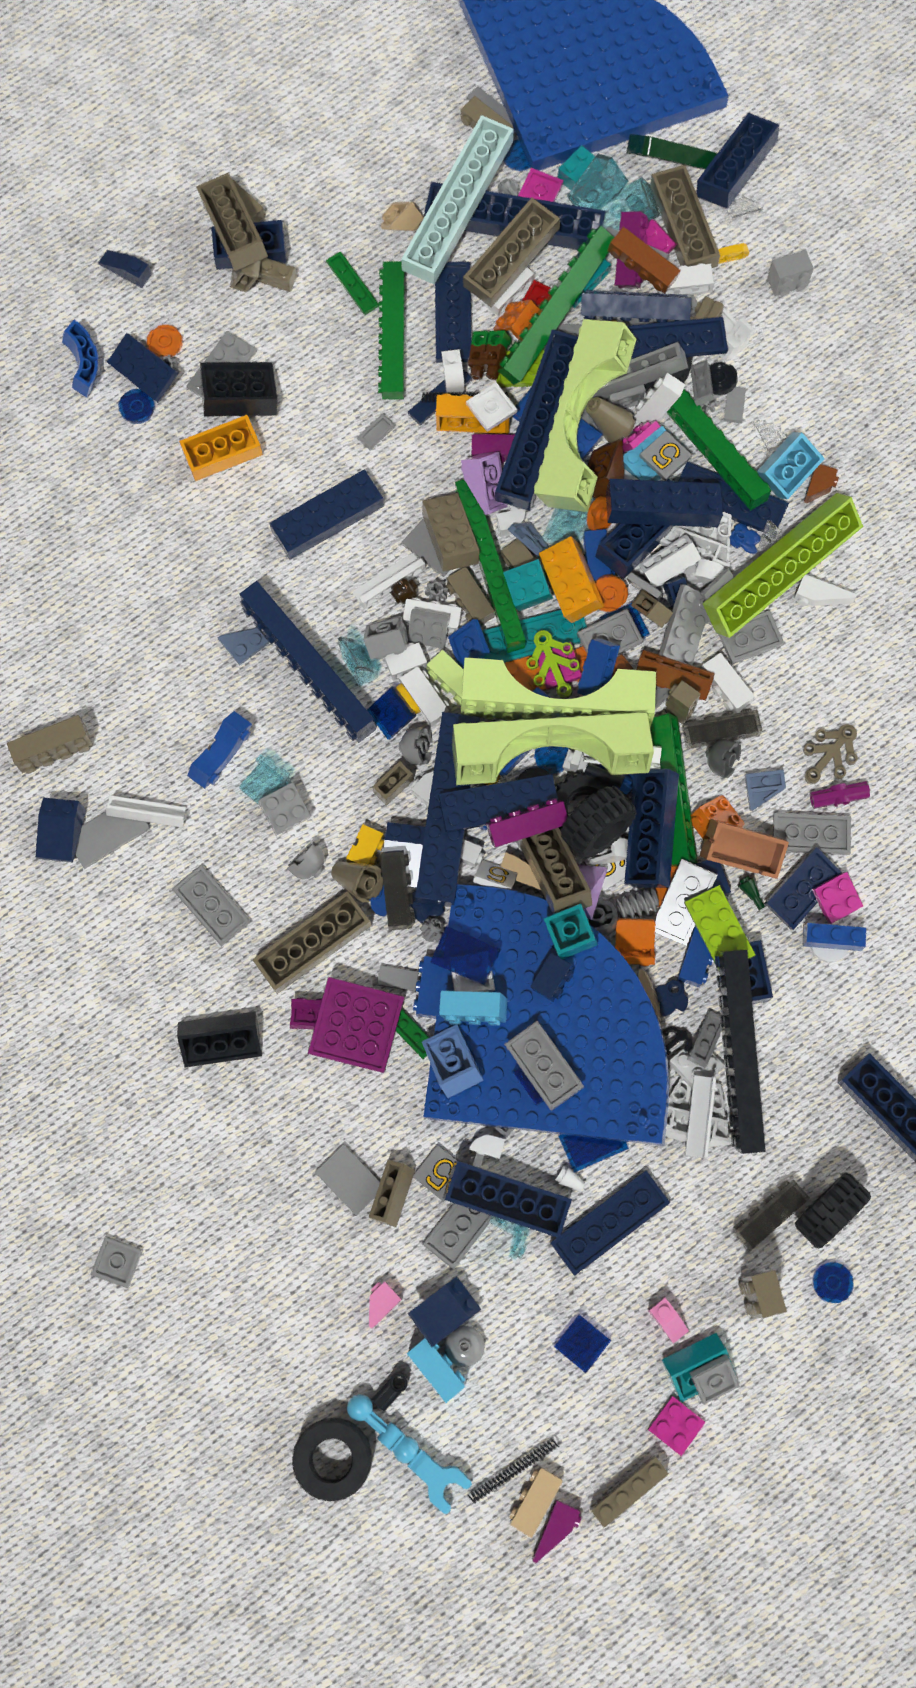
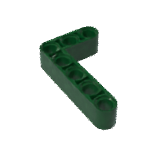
[626,134,717,170]

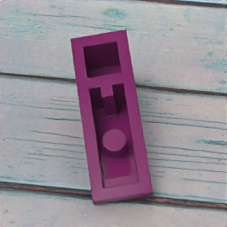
[532,1499,582,1563]

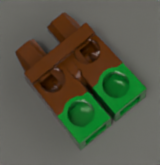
[467,331,512,380]

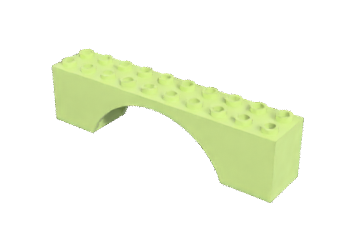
[534,319,636,512]
[460,658,656,728]
[452,712,654,785]

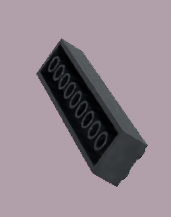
[715,949,766,1154]

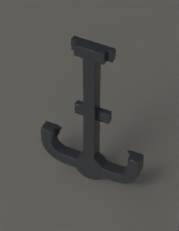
[662,1027,693,1055]

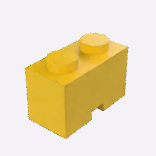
[346,824,385,865]

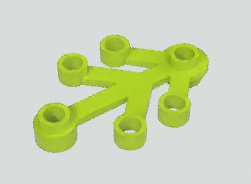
[526,630,580,699]

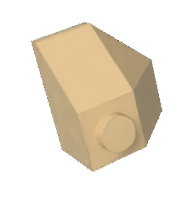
[381,202,424,231]

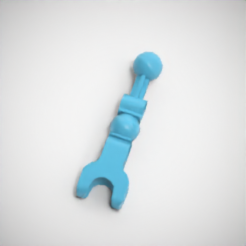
[347,1394,472,1514]

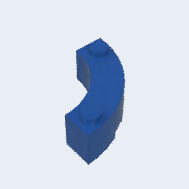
[62,319,98,398]
[187,711,252,789]

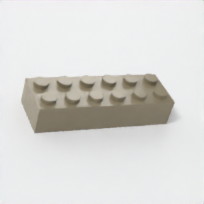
[650,165,720,268]
[196,172,268,271]
[463,198,560,308]
[518,828,592,915]
[252,891,371,994]

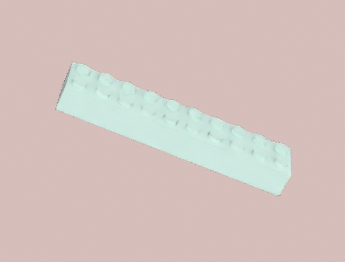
[401,115,513,284]

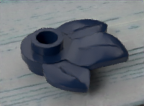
[409,891,444,923]
[655,980,688,1017]

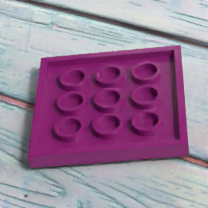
[307,977,404,1073]

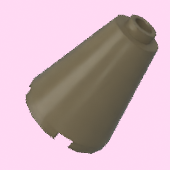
[586,397,635,443]
[331,861,384,903]

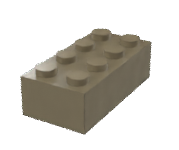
[422,493,479,572]
[7,715,93,774]
[738,1270,787,1318]

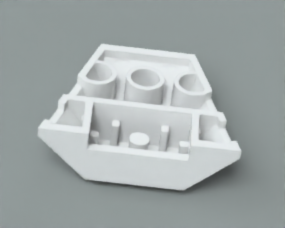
[660,512,731,569]
[665,1077,731,1147]

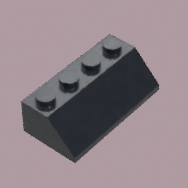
[177,1011,262,1068]

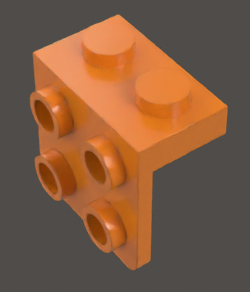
[493,300,540,340]
[691,795,744,840]
[615,918,656,966]

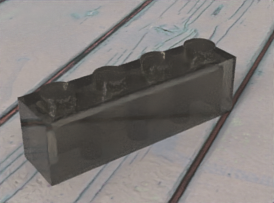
[681,708,763,750]
[380,850,416,931]
[732,1180,810,1252]

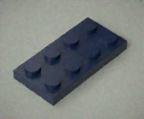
[107,332,179,403]
[764,847,842,930]

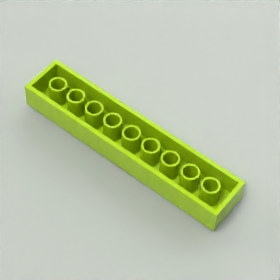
[702,493,863,638]

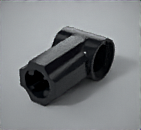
[371,1372,409,1412]

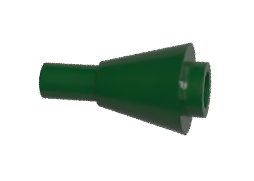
[738,875,765,910]

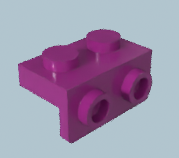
[290,997,322,1030]

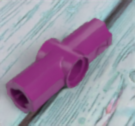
[810,781,870,809]

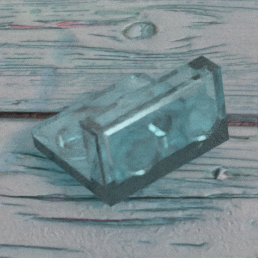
[239,754,291,805]
[489,1217,527,1261]

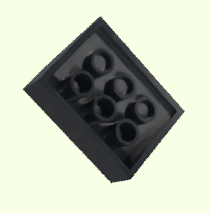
[200,362,278,417]

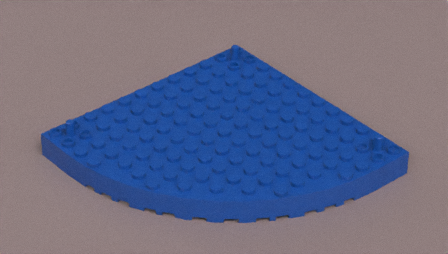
[459,0,729,171]
[423,884,669,1146]

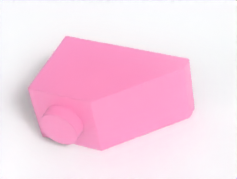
[369,1281,402,1329]
[648,1298,689,1344]

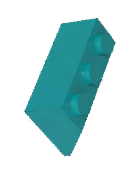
[662,1333,736,1403]

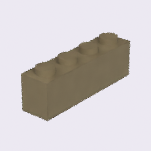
[590,1455,669,1528]

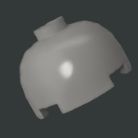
[398,727,432,765]
[287,841,325,879]
[444,1325,485,1367]

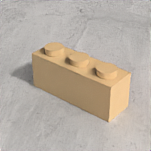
[508,1467,563,1538]

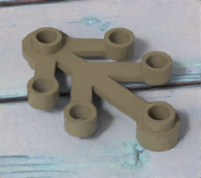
[803,724,858,784]

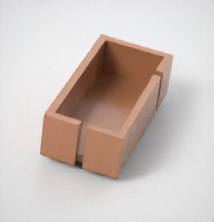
[699,819,789,879]

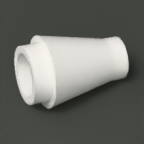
[554,1166,585,1192]

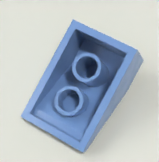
[422,1025,484,1098]

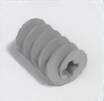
[616,888,659,919]

